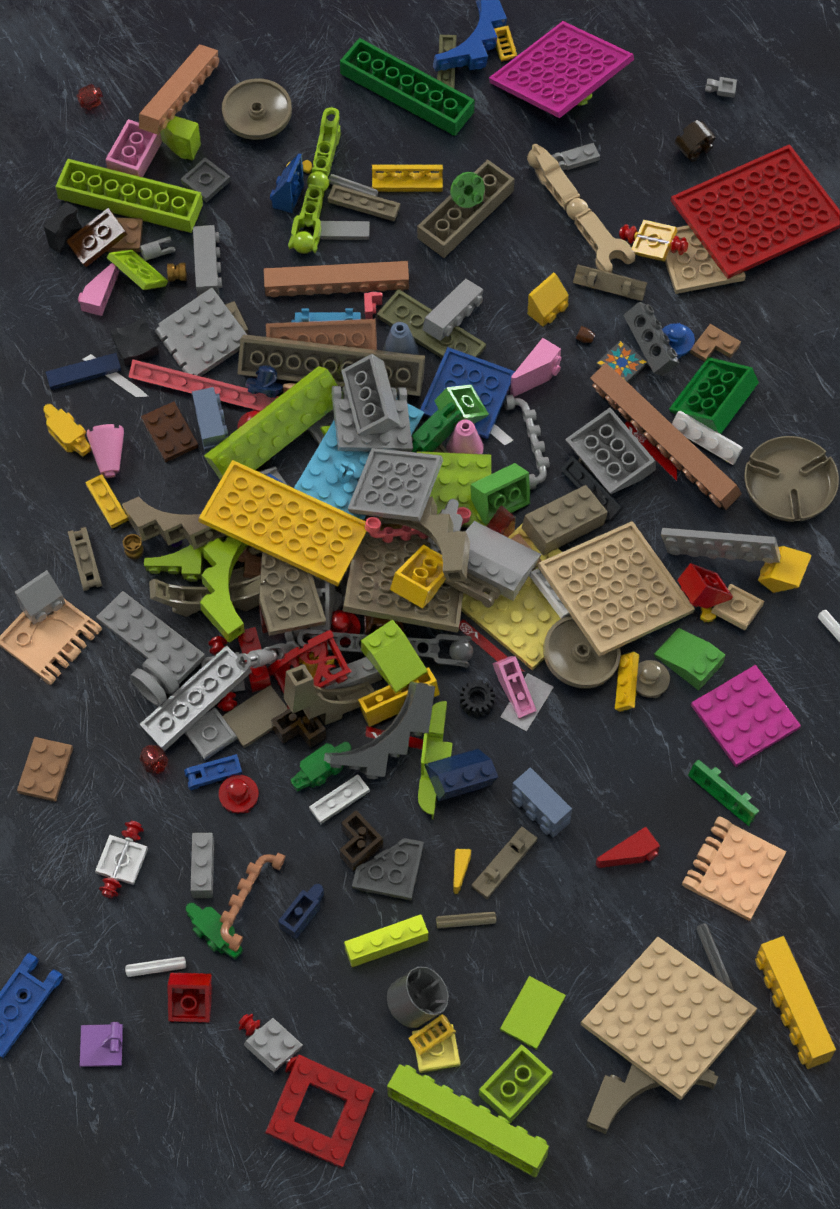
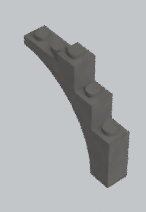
[324,682,435,779]

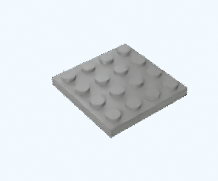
[348,448,443,522]

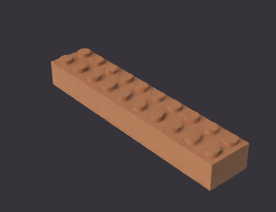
[590,363,742,510]

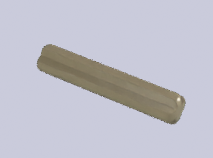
[436,912,496,928]

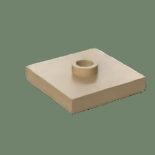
[711,584,764,630]

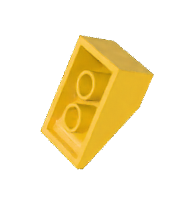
[390,545,446,609]

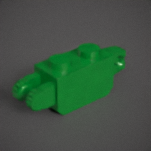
[412,402,463,453]
[290,741,352,792]
[185,902,243,960]

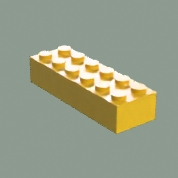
[755,936,836,1069]

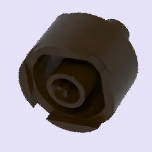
[675,120,716,162]

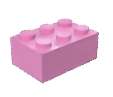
[106,119,162,177]

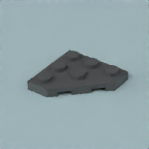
[352,838,424,901]

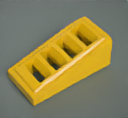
[494,26,517,62]
[453,849,471,894]
[408,1014,456,1056]

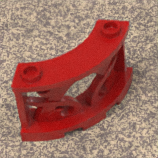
[267,630,351,709]

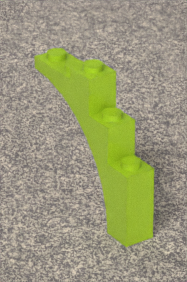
[144,535,229,582]
[200,536,248,643]

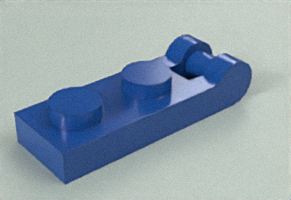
[184,754,243,790]

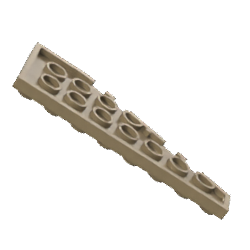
[259,552,326,635]

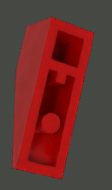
[596,827,660,868]

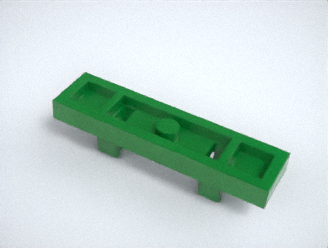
[688,760,759,826]

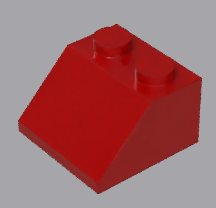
[677,563,733,609]
[168,973,212,1022]

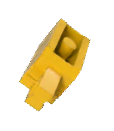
[43,404,91,456]

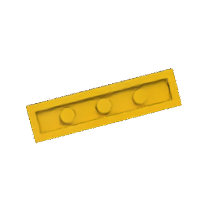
[372,165,443,192]

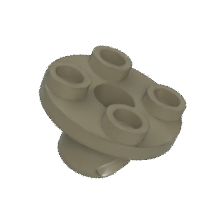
[636,660,670,698]

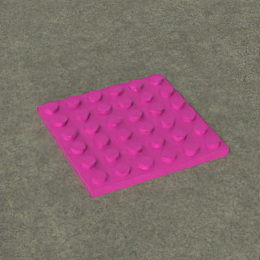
[489,21,634,118]

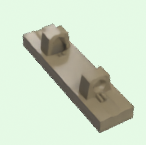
[573,264,647,301]
[471,827,538,899]

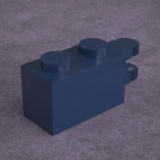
[278,883,324,940]

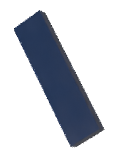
[46,353,121,390]

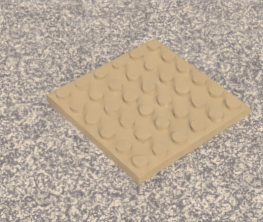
[537,521,695,657]
[581,937,757,1100]

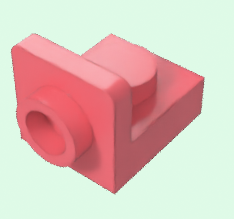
[364,292,382,319]

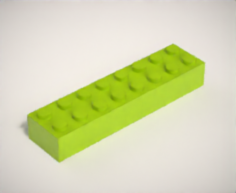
[55,159,203,233]
[204,366,343,480]
[387,1064,549,1178]

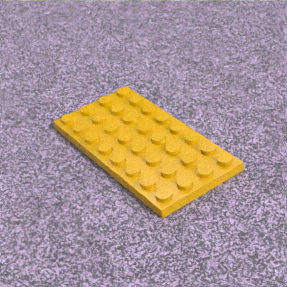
[198,460,367,586]

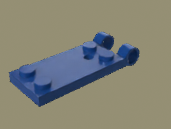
[0,953,63,1058]

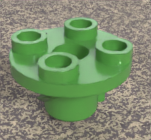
[450,172,485,208]

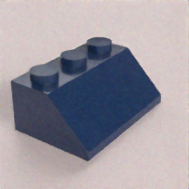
[424,749,498,801]

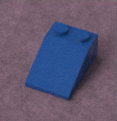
[270,153,304,213]

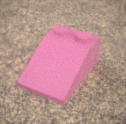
[510,338,562,397]

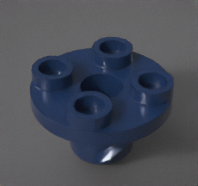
[246,365,283,398]

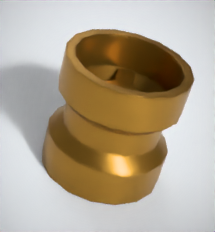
[167,263,187,282]
[123,534,144,559]

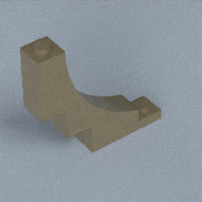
[122,497,226,550]

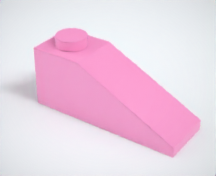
[78,263,119,316]
[493,656,537,718]

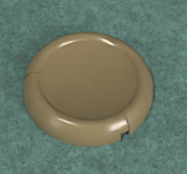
[744,436,839,522]

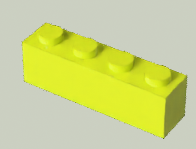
[344,914,428,967]

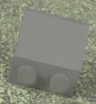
[15,570,65,625]

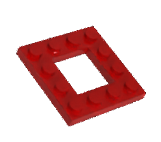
[265,1055,374,1168]

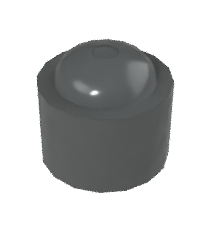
[387,967,449,1028]

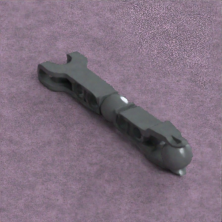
[297,629,474,668]

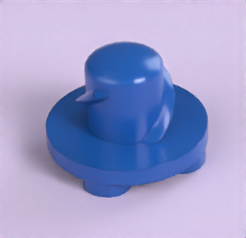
[662,323,695,359]

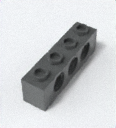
[623,302,680,376]

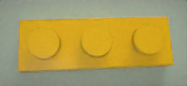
[85,474,128,529]
[615,652,639,712]

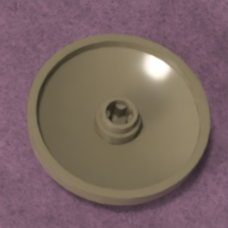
[222,79,292,140]
[543,616,621,688]

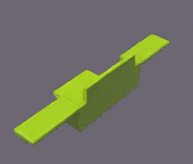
[418,701,452,820]

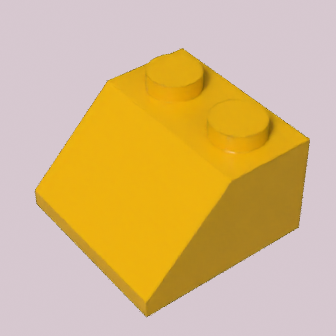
[527,272,569,327]
[758,546,811,593]

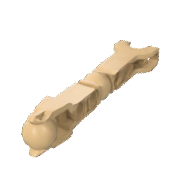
[527,144,635,273]

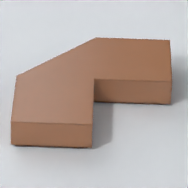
[237,546,262,579]

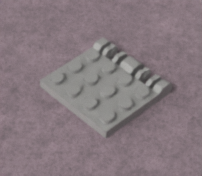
[332,386,413,452]

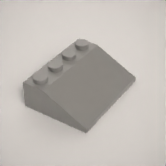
[565,408,656,494]
[466,521,541,601]

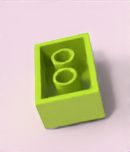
[479,1044,553,1124]

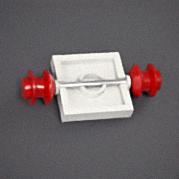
[95,821,148,898]

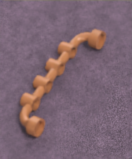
[220,853,286,952]

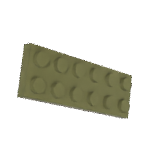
[377,289,486,358]

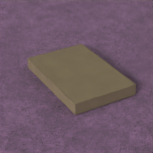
[222,685,288,748]

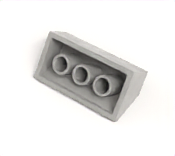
[341,354,401,435]

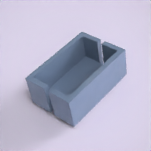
[192,387,228,454]
[512,768,572,838]

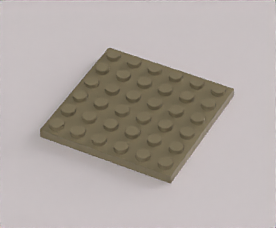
[343,532,463,632]

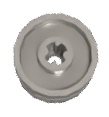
[130,656,179,707]

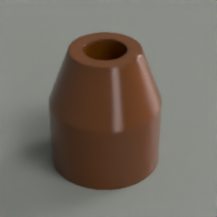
[576,326,595,343]

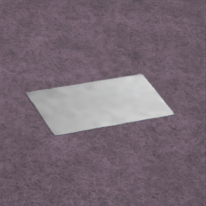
[500,673,554,731]

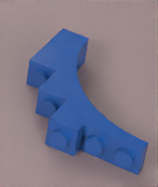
[433,0,507,71]

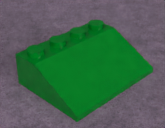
[669,357,759,434]

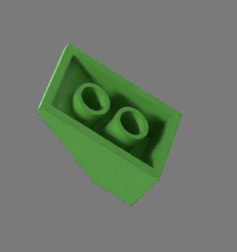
[654,628,725,691]

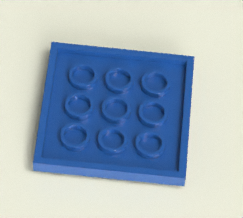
[420,347,515,439]

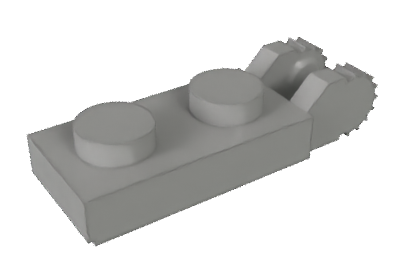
[551,143,600,171]

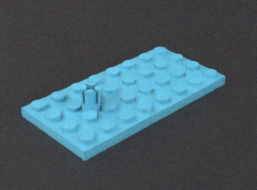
[294,398,424,521]

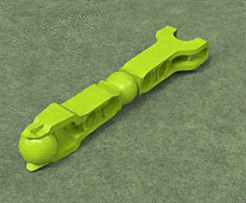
[288,108,341,254]

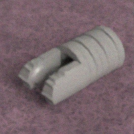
[140,236,175,261]

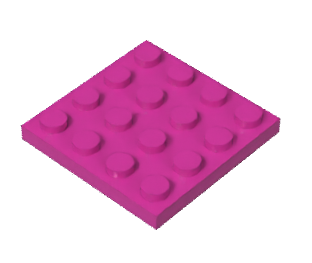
[691,665,801,767]

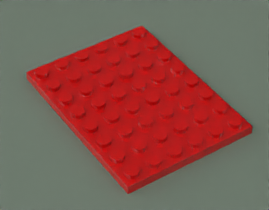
[670,144,840,279]

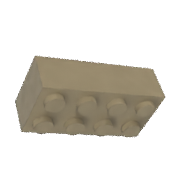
[522,485,608,555]

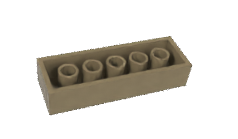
[417,160,515,258]

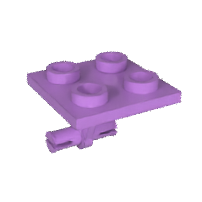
[80,1022,123,1067]

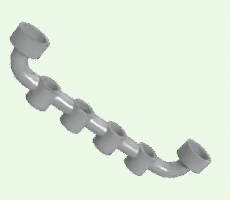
[504,395,550,489]

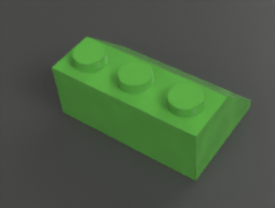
[470,463,530,525]

